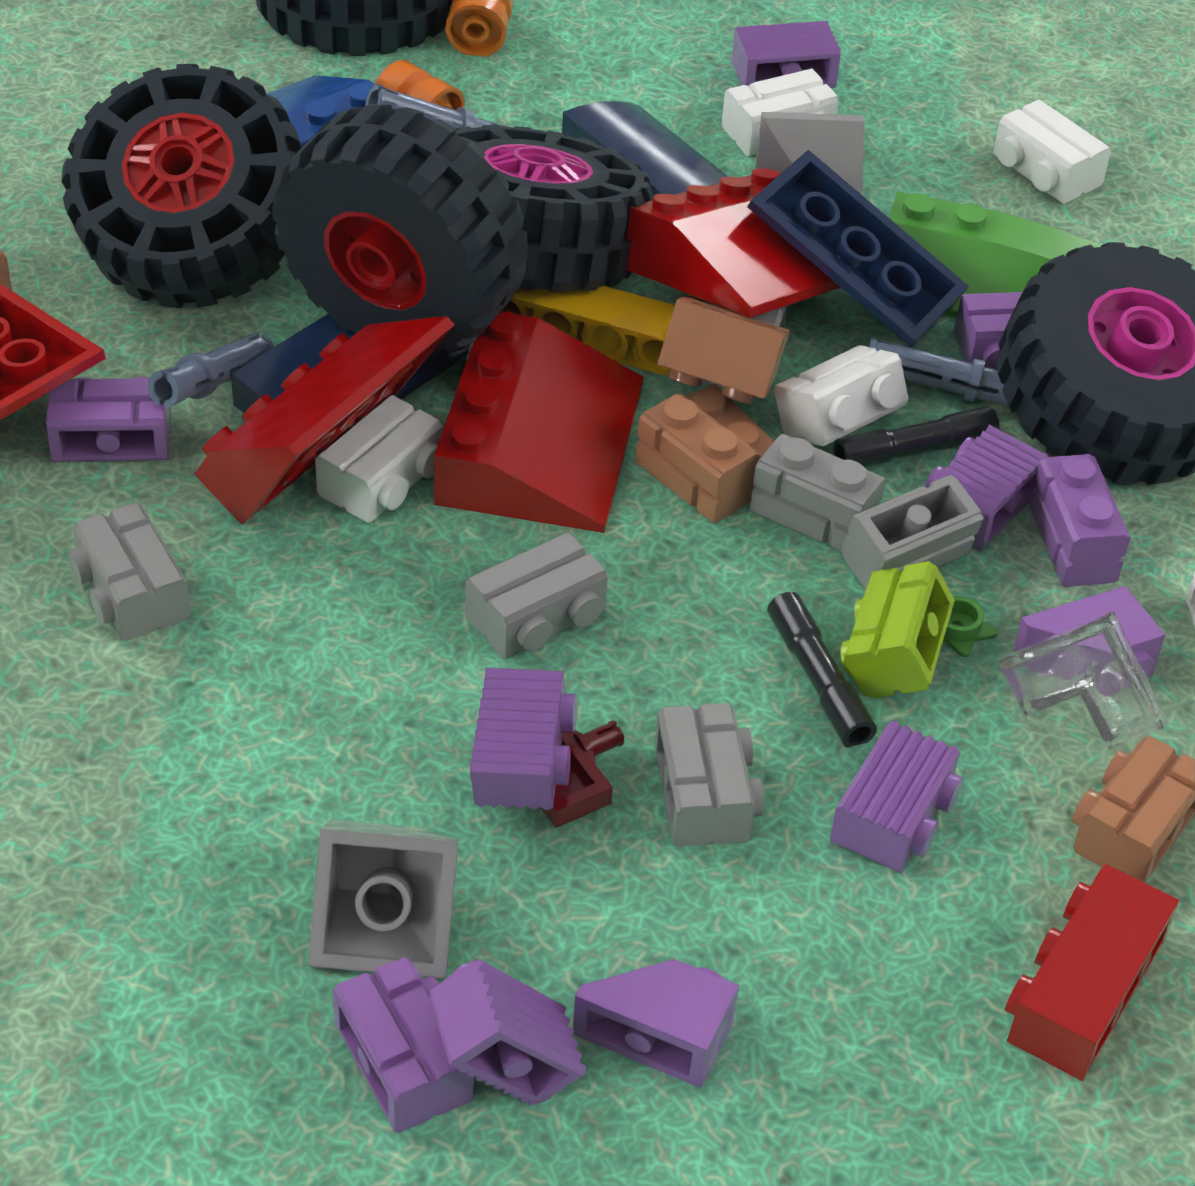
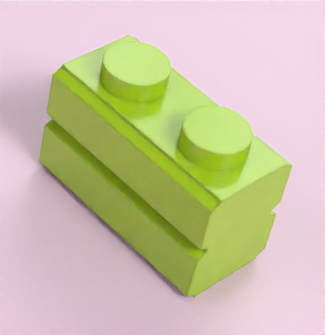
[840,561,955,698]

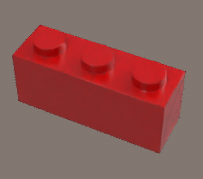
[1005,863,1179,1081]

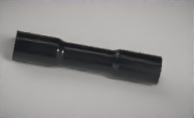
[833,406,1000,467]
[767,592,877,748]

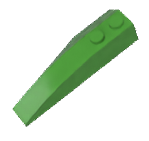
[889,191,1101,318]

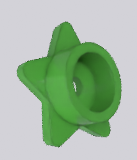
[943,596,998,657]

